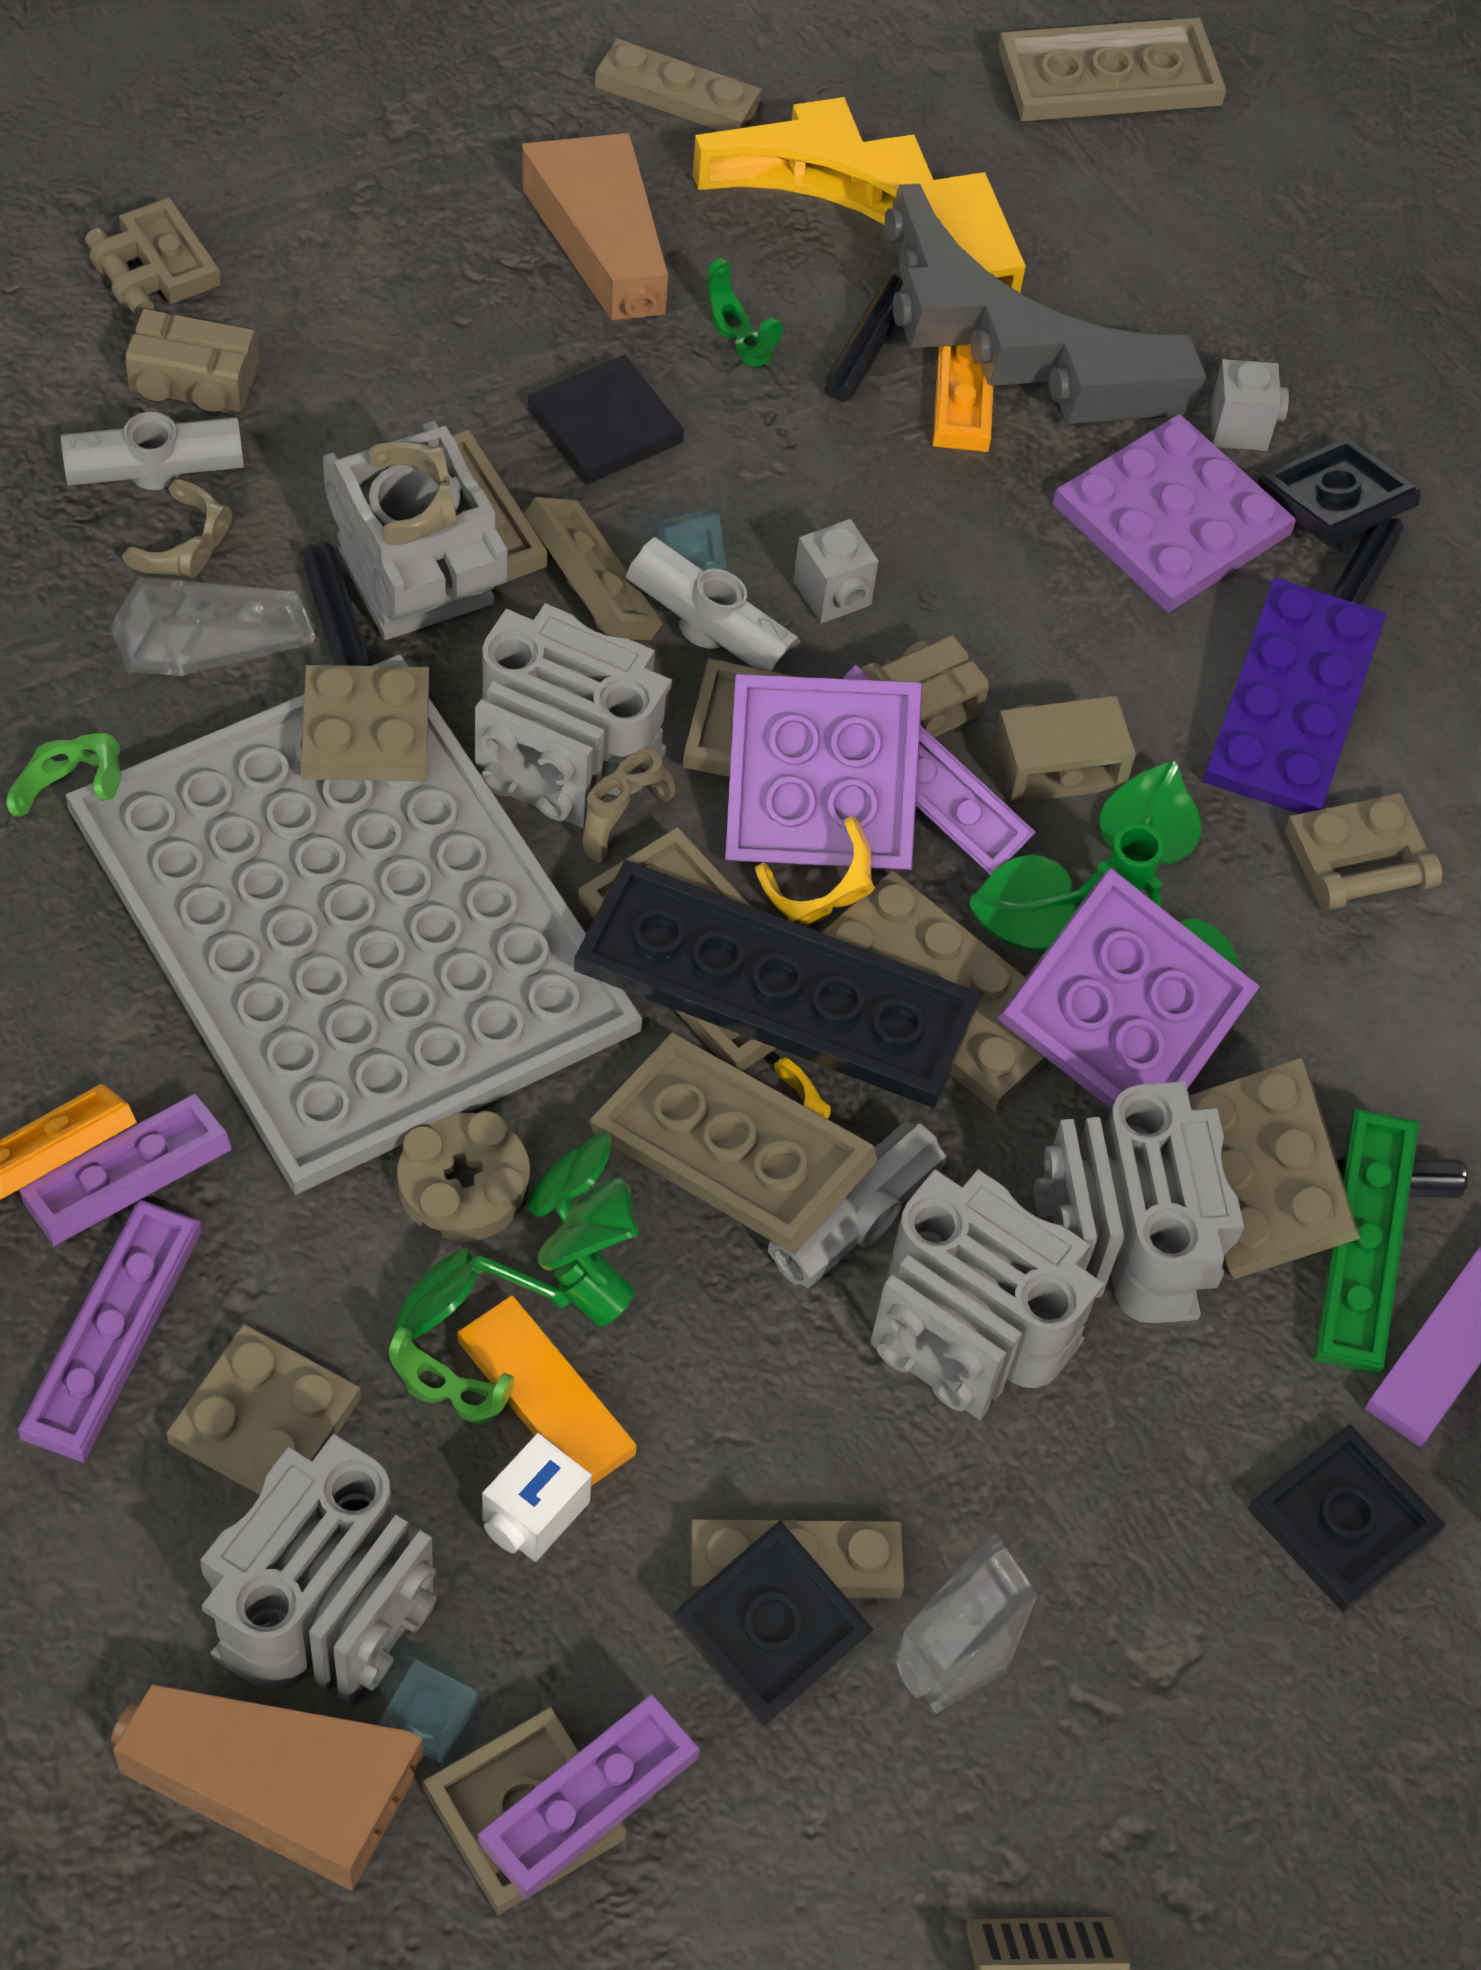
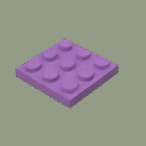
[1053,414,1296,613]
[725,674,923,871]
[996,868,1260,1110]

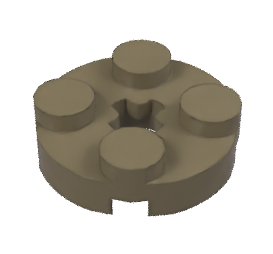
[397,1111,530,1242]

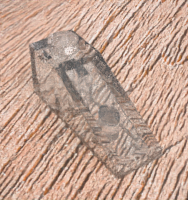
[110,577,316,676]
[896,1534,1038,1714]

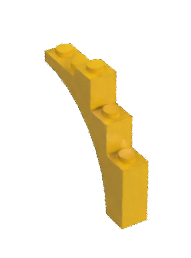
[692,97,1026,293]

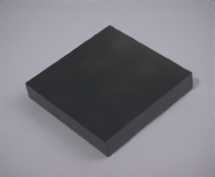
[528,354,684,485]
[1258,436,1420,547]
[1248,1424,1446,1613]
[671,1520,874,1726]

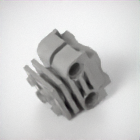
[323,421,508,640]
[475,603,672,829]
[1034,1081,1244,1323]
[870,1169,1104,1420]
[200,1433,437,1705]

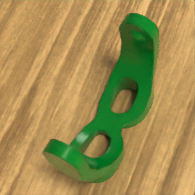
[707,258,783,367]

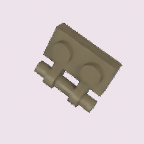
[85,197,221,319]

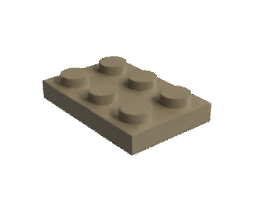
[1188,1058,1361,1279]

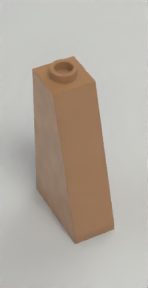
[521,133,668,320]
[111,1685,424,1891]

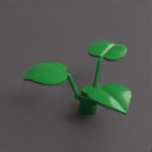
[969,761,1242,972]
[393,1129,639,1340]

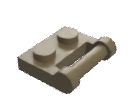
[1285,793,1442,911]

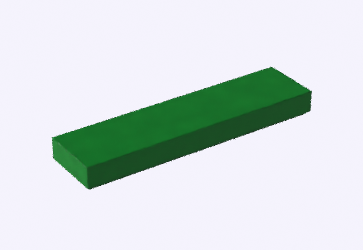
[1313,1108,1420,1375]

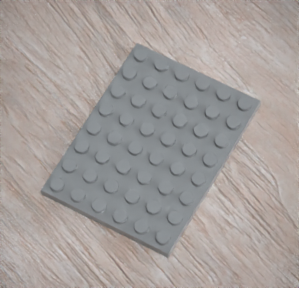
[65,654,642,1195]

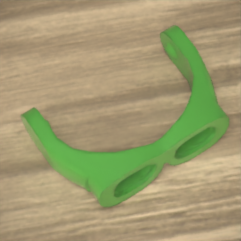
[7,733,121,817]
[389,1326,514,1425]

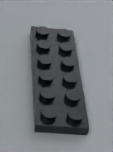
[574,859,982,1109]

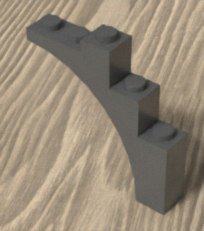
[885,184,1207,424]

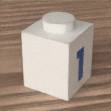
[482,1433,592,1563]

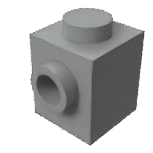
[1210,359,1289,451]
[793,519,879,624]

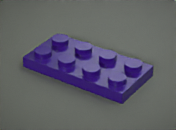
[1203,577,1386,814]

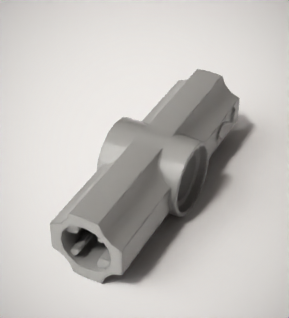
[61,412,244,490]
[625,537,801,673]
[768,1121,946,1289]

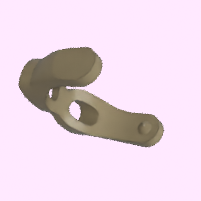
[368,441,457,546]
[122,479,232,578]
[582,747,676,863]

